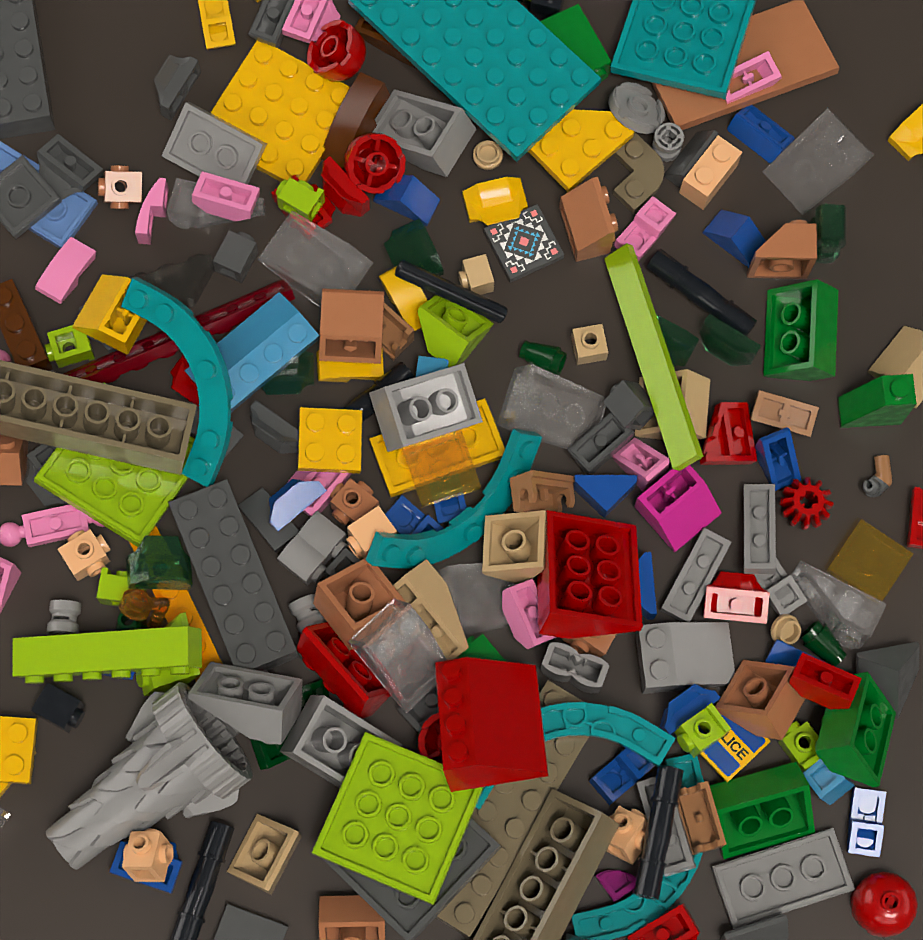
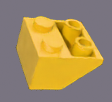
[72,274,147,355]

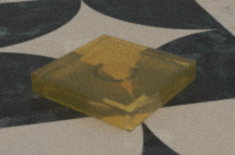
[402,429,481,508]
[826,519,914,606]

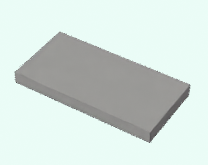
[711,828,855,930]

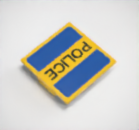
[698,704,771,783]

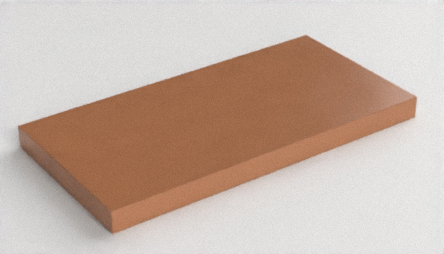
[651,0,839,130]

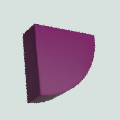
[595,870,636,903]

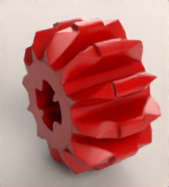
[779,477,833,530]

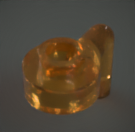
[119,589,170,629]

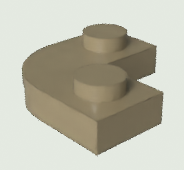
[613,132,664,214]

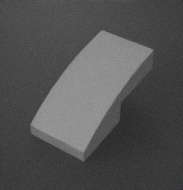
[743,558,808,616]

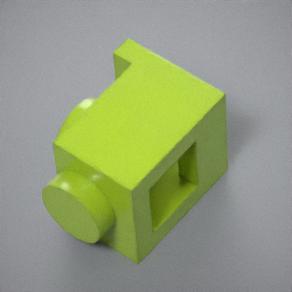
[276,178,325,225]
[45,325,95,368]
[96,567,147,609]
[674,703,731,758]
[778,721,820,772]

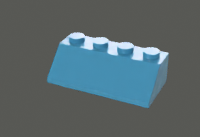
[184,292,319,413]

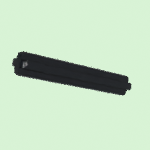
[395,260,508,323]

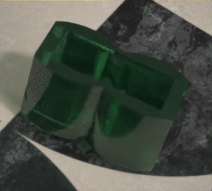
[810,204,846,264]

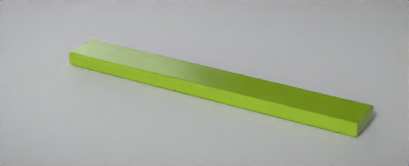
[604,243,704,471]

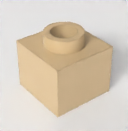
[458,254,494,295]
[571,324,609,365]

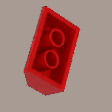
[296,622,396,719]

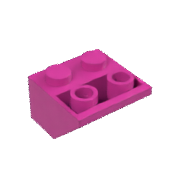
[634,465,722,553]

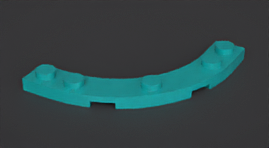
[121,277,233,487]
[365,429,543,568]
[476,702,676,810]
[571,754,704,940]

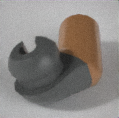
[863,455,892,497]

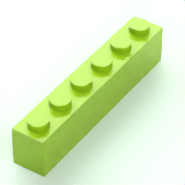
[13,626,202,684]

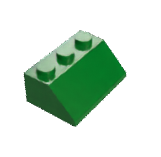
[764,279,839,381]
[815,672,896,787]
[710,762,815,859]

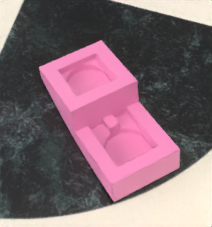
[135,178,169,245]
[613,196,676,262]
[35,237,96,304]

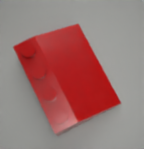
[537,510,643,639]
[435,657,549,792]

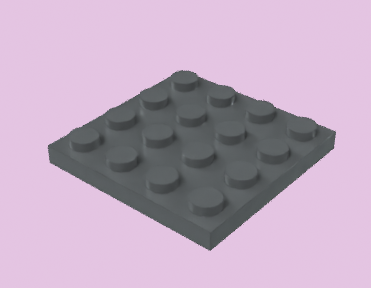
[322,818,502,940]

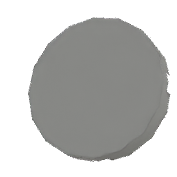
[608,82,665,134]

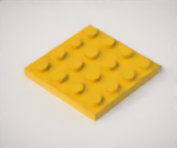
[211,41,350,183]

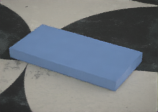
[0,141,98,249]

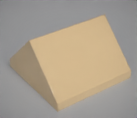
[868,326,923,409]
[482,510,547,584]
[227,814,301,895]

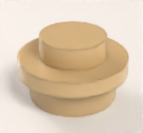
[473,140,503,170]
[771,614,801,645]

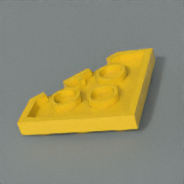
[528,109,635,192]

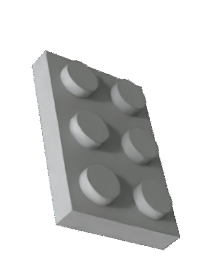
[162,102,267,184]

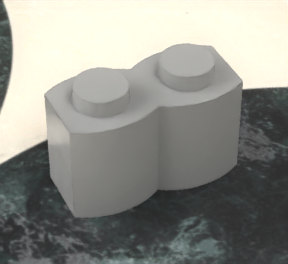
[277,511,348,586]
[540,642,609,693]

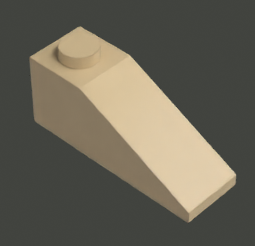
[393,559,469,661]

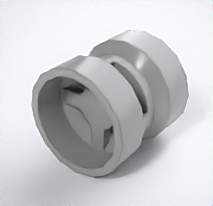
[651,123,684,162]
[288,594,327,635]
[47,599,82,635]

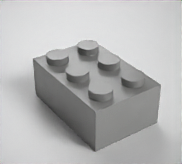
[280,695,402,788]

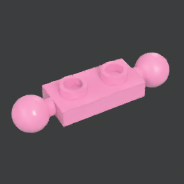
[0,504,105,547]

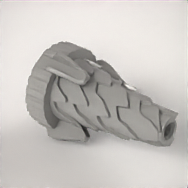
[46,682,253,870]

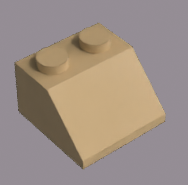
[635,369,710,440]

